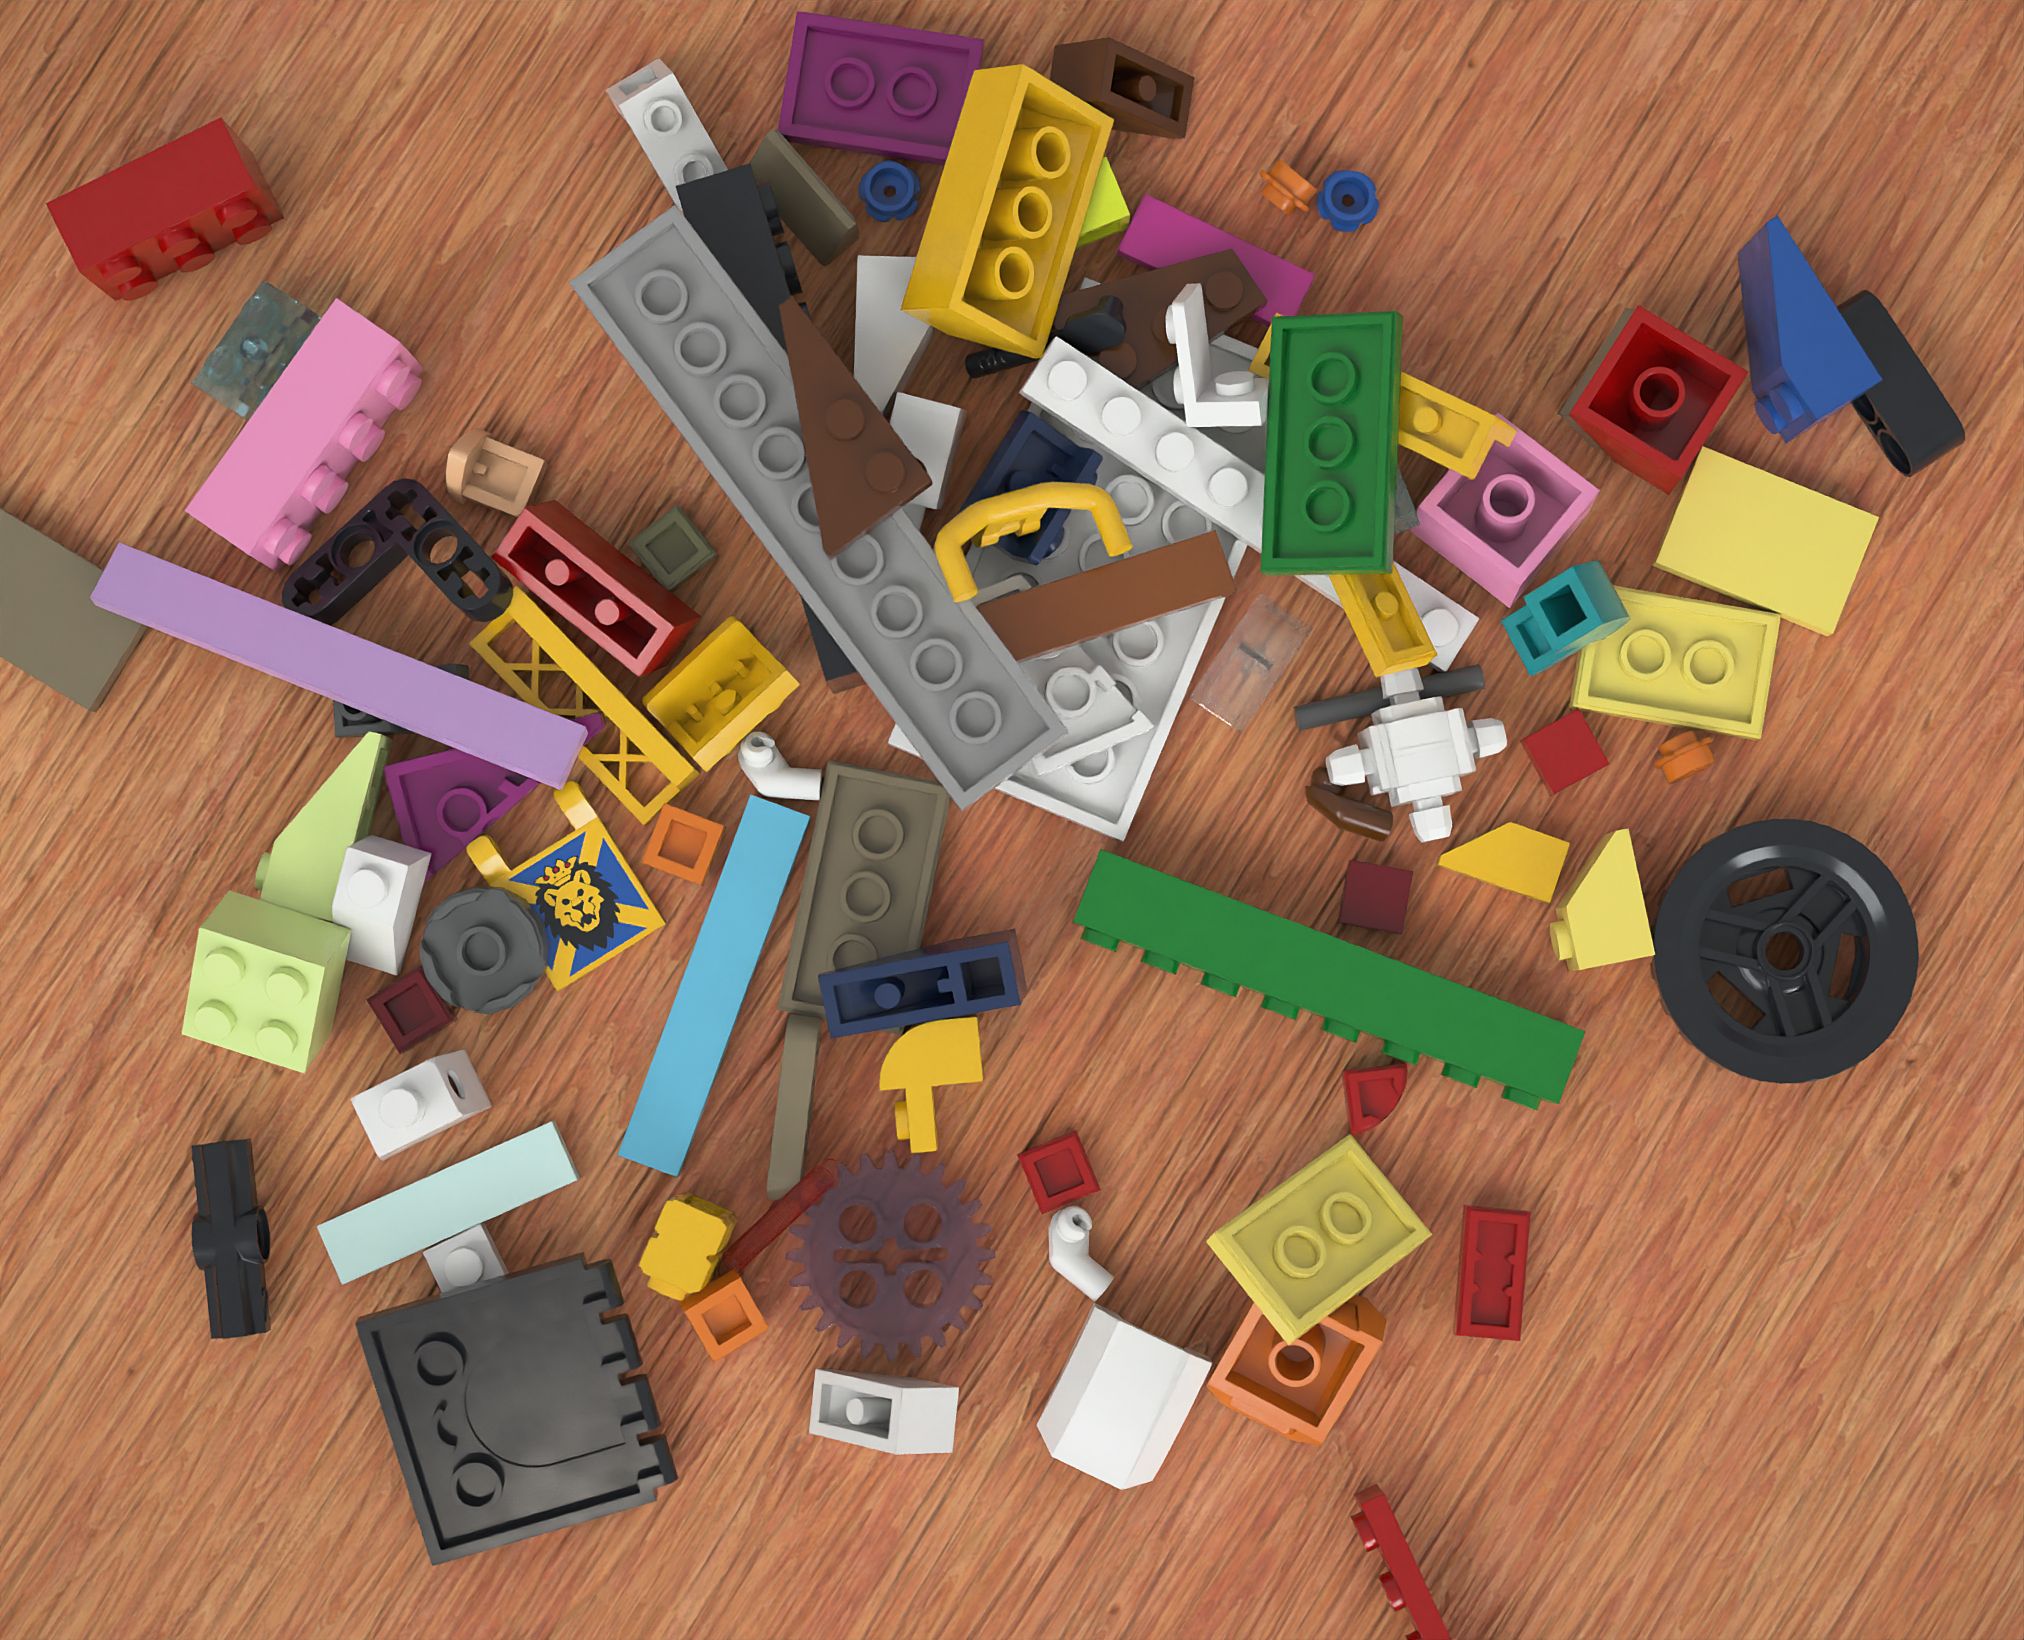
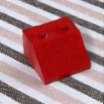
[1569,305,1749,495]

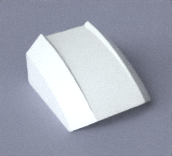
[1037,1303,1212,1490]

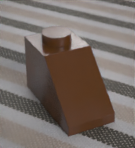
[1050,37,1194,139]

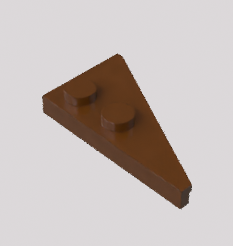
[779,296,933,560]

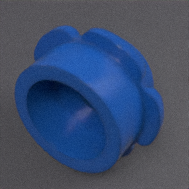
[859,160,921,222]
[1316,170,1379,232]

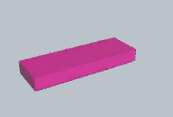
[1117,194,1315,327]

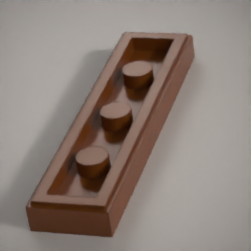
[976,530,1237,663]

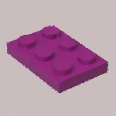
[778,11,984,166]

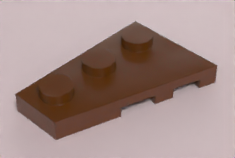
[1051,249,1268,391]

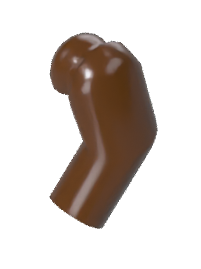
[1305,767,1393,842]

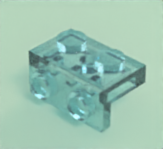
[191,280,322,421]

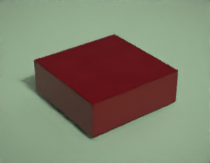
[1337,860,1413,935]
[366,966,458,1054]

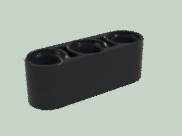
[1837,290,1965,477]

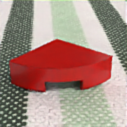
[1341,1063,1408,1135]

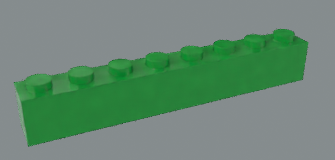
[1072,849,1585,1111]

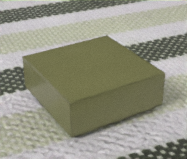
[628,504,719,593]

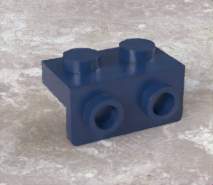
[956,410,1103,566]

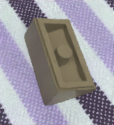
[749,129,859,266]

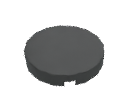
[420,885,549,1014]

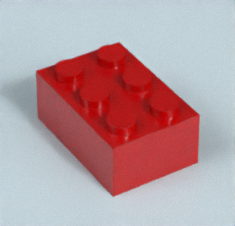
[46,117,284,301]

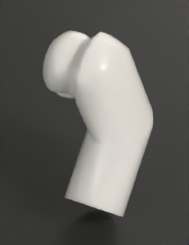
[738,731,823,801]
[1048,1206,1114,1302]

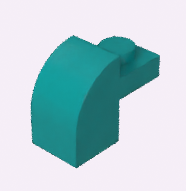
[1501,560,1630,676]

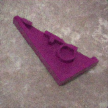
[383,711,607,883]

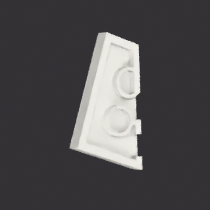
[970,574,1155,779]

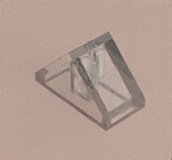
[1189,593,1313,733]

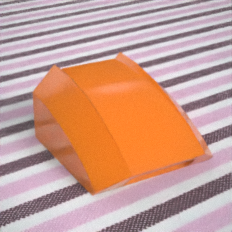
[1206,1295,1386,1446]

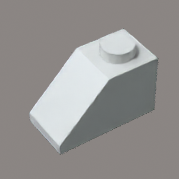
[331,835,432,975]
[809,1369,959,1454]

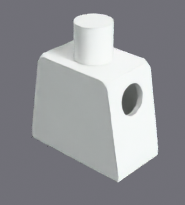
[890,392,967,532]
[350,1049,492,1161]

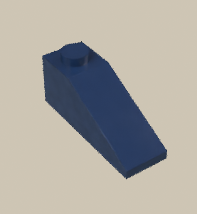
[818,929,1027,1039]

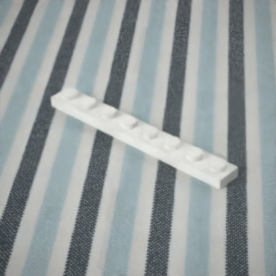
[1019,336,1480,672]

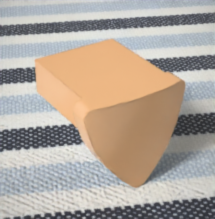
[446,429,548,519]

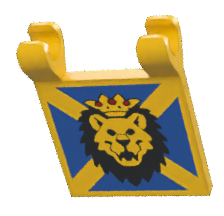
[466,781,666,992]

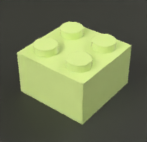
[182,890,352,1073]

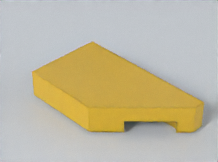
[1436,822,1570,904]

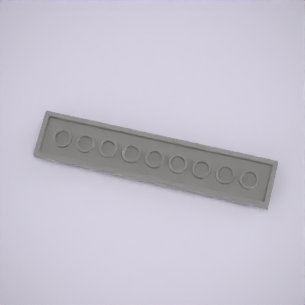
[569,205,1069,812]

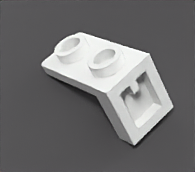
[606,58,728,211]
[1166,283,1269,427]

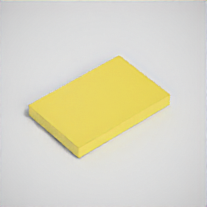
[1652,446,1879,636]
[1569,585,1781,741]
[1206,1134,1432,1345]

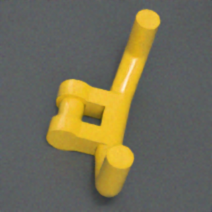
[934,481,1133,602]

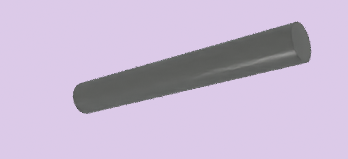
[1293,664,1485,731]

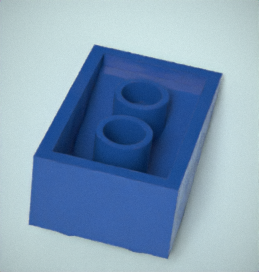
[1738,215,1883,443]

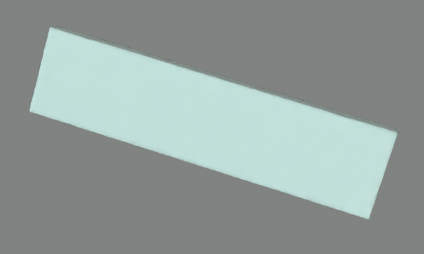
[317,1121,580,1285]

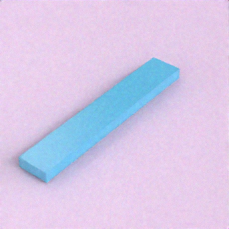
[618,795,812,1177]

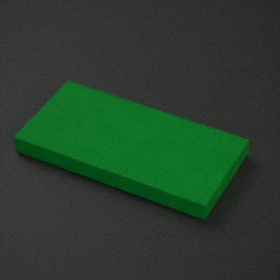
[1260,311,1403,576]

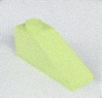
[255,731,393,922]

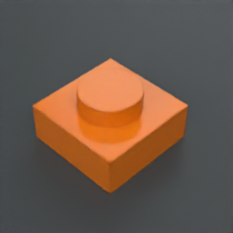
[641,803,726,886]
[679,1269,769,1362]

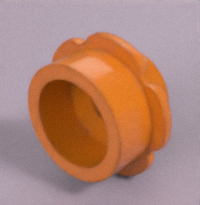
[1260,159,1318,216]
[1654,730,1716,784]

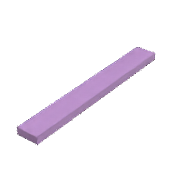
[90,543,588,790]

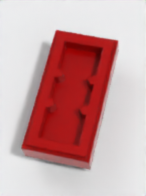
[1453,1205,1531,1341]

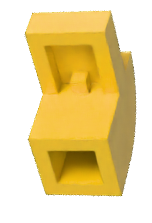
[879,1017,983,1153]

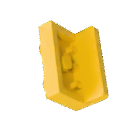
[642,616,800,772]

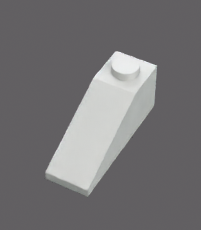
[854,255,934,420]

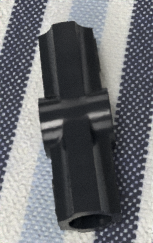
[191,1138,271,1339]

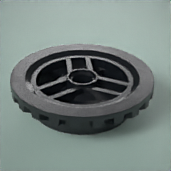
[1650,819,1919,1084]

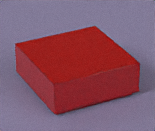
[1520,708,1609,796]
[1017,1130,1101,1214]

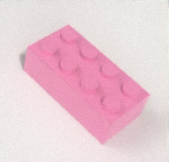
[185,298,424,573]

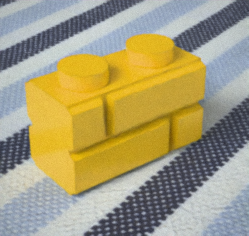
[638,1192,738,1301]

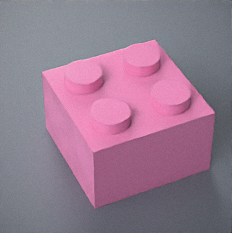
[1410,413,1600,608]

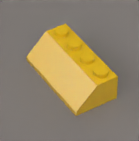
[900,64,1114,358]

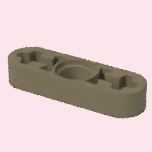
[766,1014,822,1203]

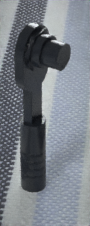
[965,295,1127,379]

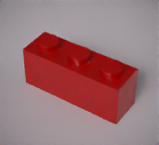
[491,500,701,677]

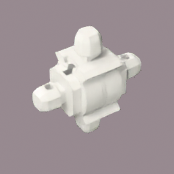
[1326,668,1507,843]

